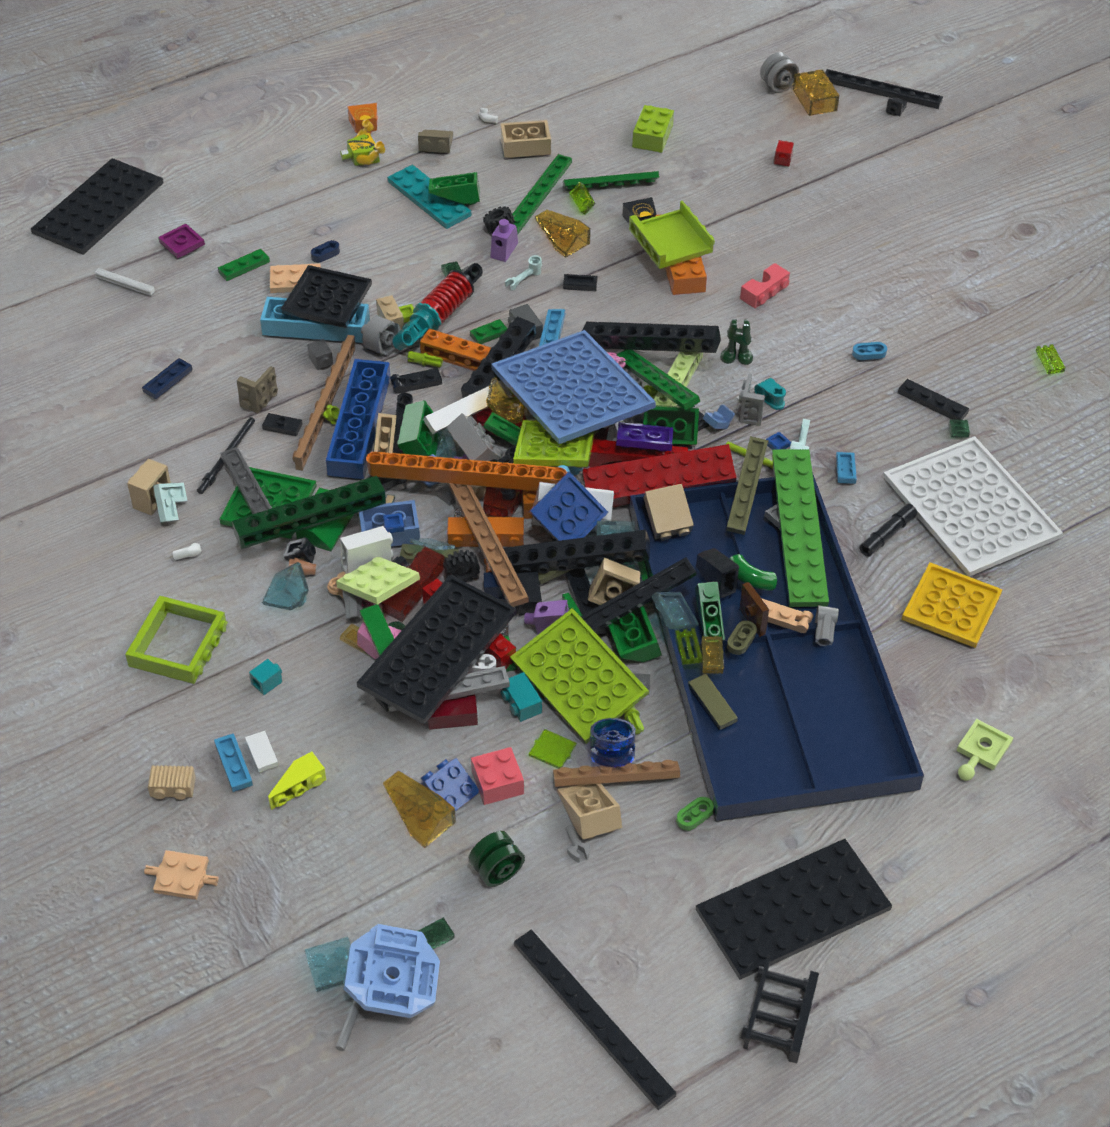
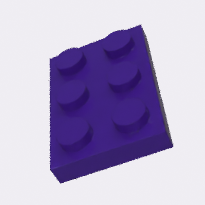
[616,422,673,452]

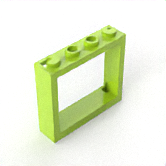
[125,596,228,684]

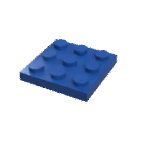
[529,472,608,541]

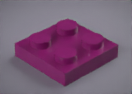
[158,224,205,259]

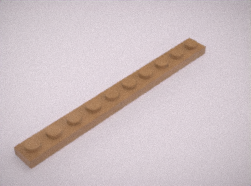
[293,335,356,471]
[447,483,529,607]

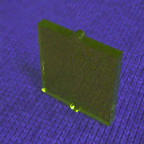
[529,729,577,769]

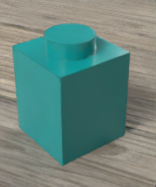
[249,659,283,695]

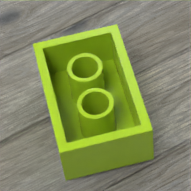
[632,105,674,153]

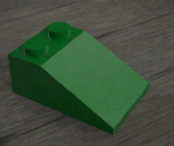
[429,172,480,205]

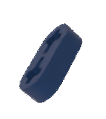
[311,240,340,263]

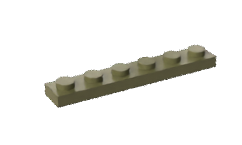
[726,436,768,535]

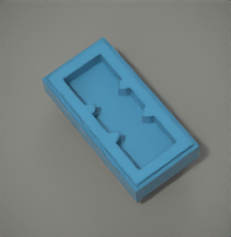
[836,452,857,484]

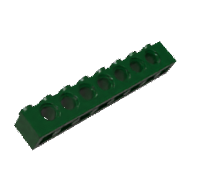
[232,476,386,549]

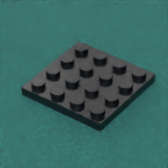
[281,265,372,328]

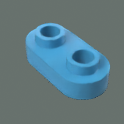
[852,342,887,360]

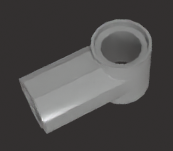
[343,590,363,623]
[815,605,839,646]

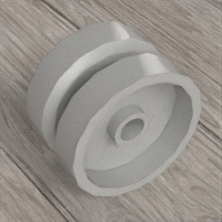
[760,52,799,92]

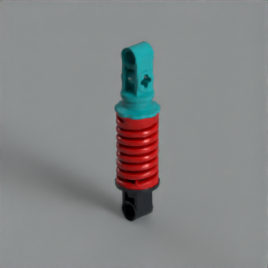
[392,263,483,350]

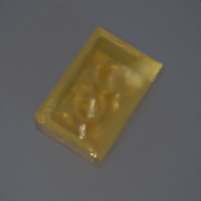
[793,69,840,116]

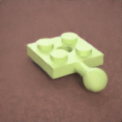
[957,719,1014,781]

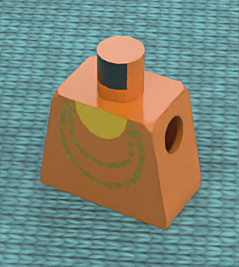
[347,103,378,134]

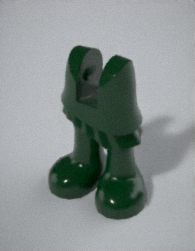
[720,319,753,365]

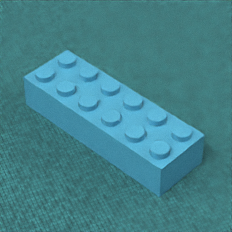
[260,297,370,343]

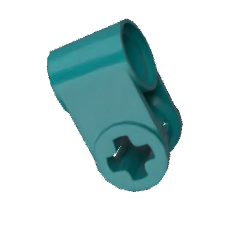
[754,378,786,410]

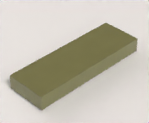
[688,674,738,730]

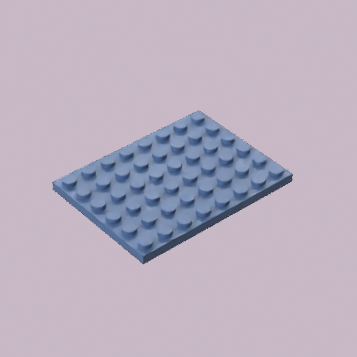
[491,330,656,444]

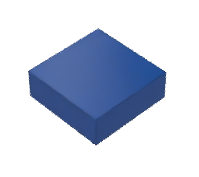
[766,432,791,450]
[383,513,405,533]

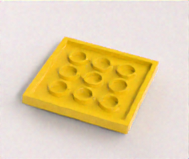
[901,562,1003,648]

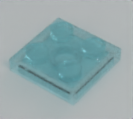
[652,592,699,629]
[305,937,351,992]

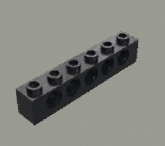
[461,316,537,398]

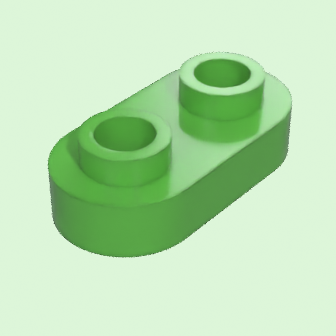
[677,797,714,831]

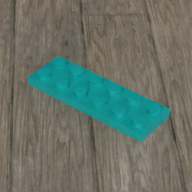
[387,164,472,229]

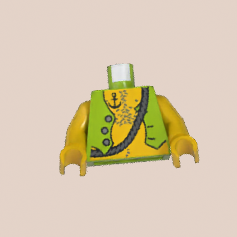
[340,119,385,166]

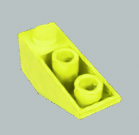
[268,751,326,810]

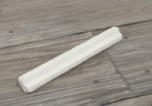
[95,268,155,296]

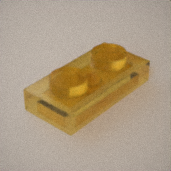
[701,637,724,674]

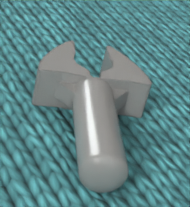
[566,825,590,863]

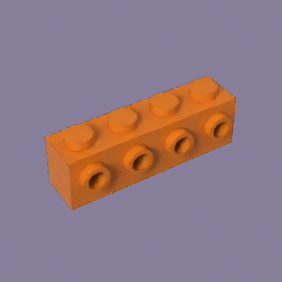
[420,329,491,371]

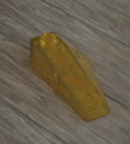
[535,210,591,258]
[383,770,456,848]

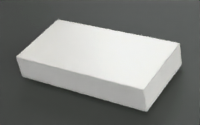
[245,731,279,773]

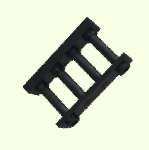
[741,958,819,1063]

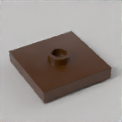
[739,582,769,637]

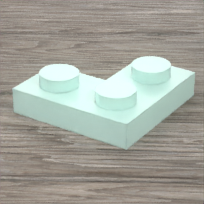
[153,483,187,522]

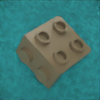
[418,129,453,153]
[236,366,278,413]

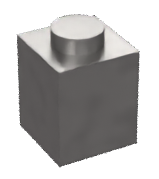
[307,339,333,370]

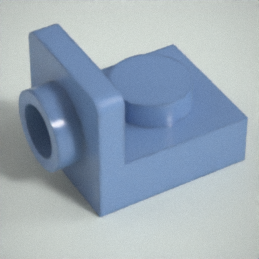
[703,405,735,429]

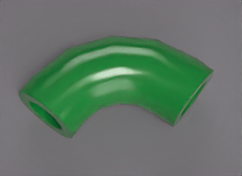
[729,554,777,591]

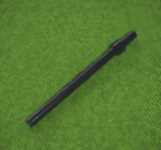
[197,417,255,494]

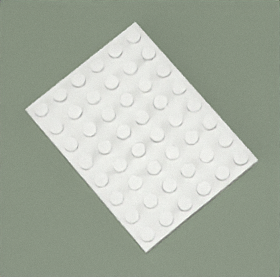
[883,436,1063,577]

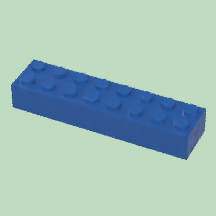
[326,359,391,479]

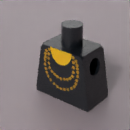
[622,197,657,224]

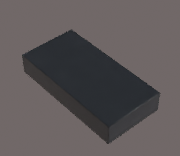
[563,274,598,291]

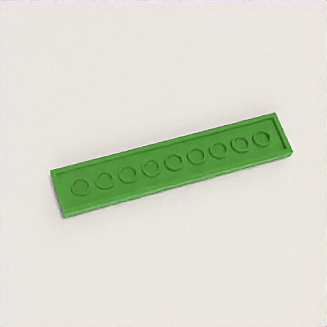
[772,449,829,607]

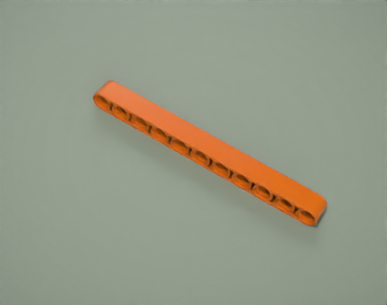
[366,452,567,491]

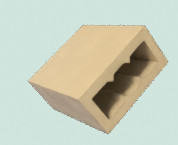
[644,484,694,540]

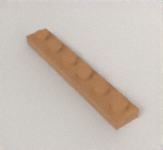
[553,760,680,787]

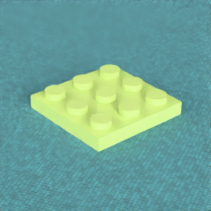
[336,557,420,604]

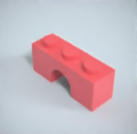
[740,263,790,308]

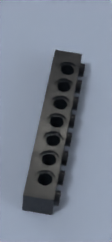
[582,321,721,353]
[503,529,650,574]

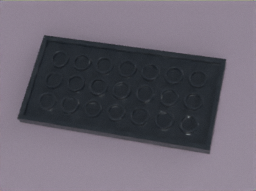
[30,158,164,255]
[356,574,517,724]
[695,839,892,980]

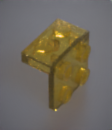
[486,378,525,424]

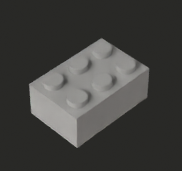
[446,413,504,461]

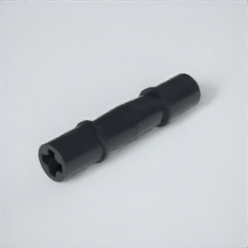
[859,503,917,557]

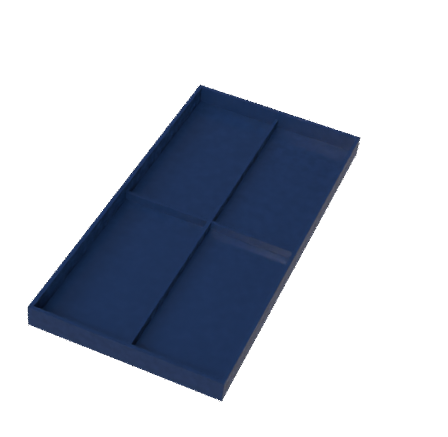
[630,472,924,821]

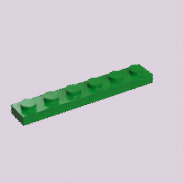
[562,171,659,190]

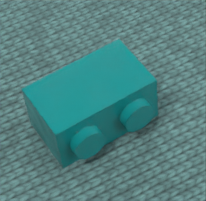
[501,672,542,722]

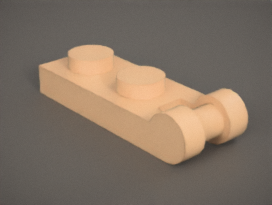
[761,598,813,633]

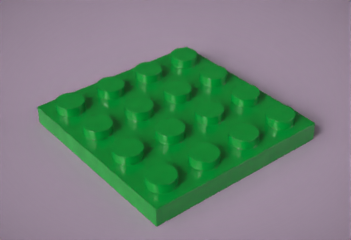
[219,467,317,539]

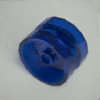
[590,718,636,767]

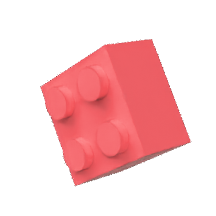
[471,747,524,805]

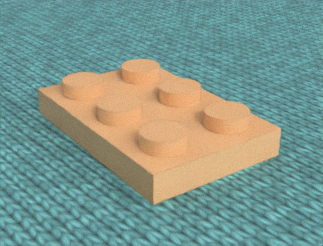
[270,264,321,293]

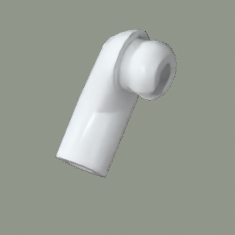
[173,543,202,560]

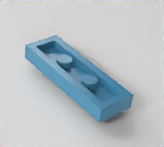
[214,733,253,792]

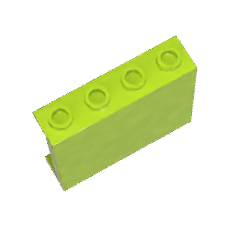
[629,200,715,269]

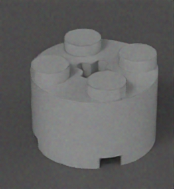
[361,315,401,355]

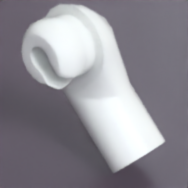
[479,108,498,124]

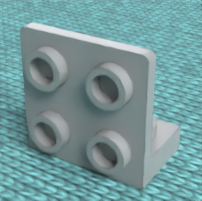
[737,373,765,426]

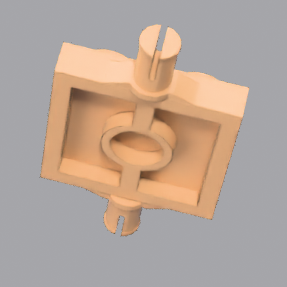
[144,850,219,900]

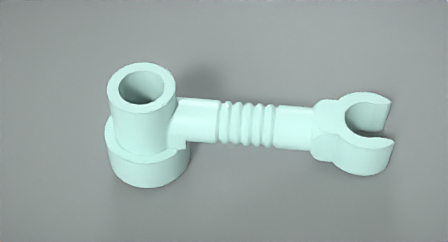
[505,255,542,291]
[789,418,810,449]

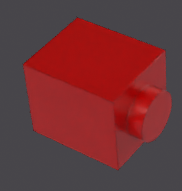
[774,140,794,167]

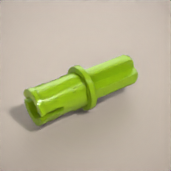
[407,351,443,368]
[624,706,644,735]

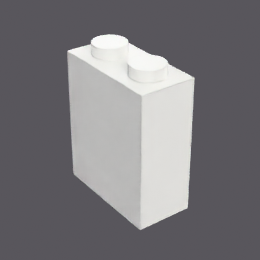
[340,526,393,574]

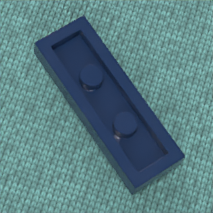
[142,358,193,399]

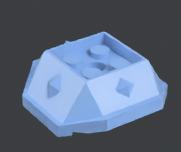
[343,924,440,1018]

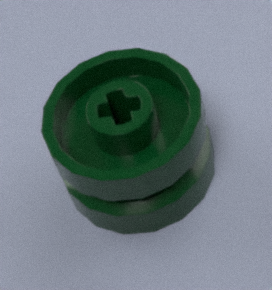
[468,831,525,887]

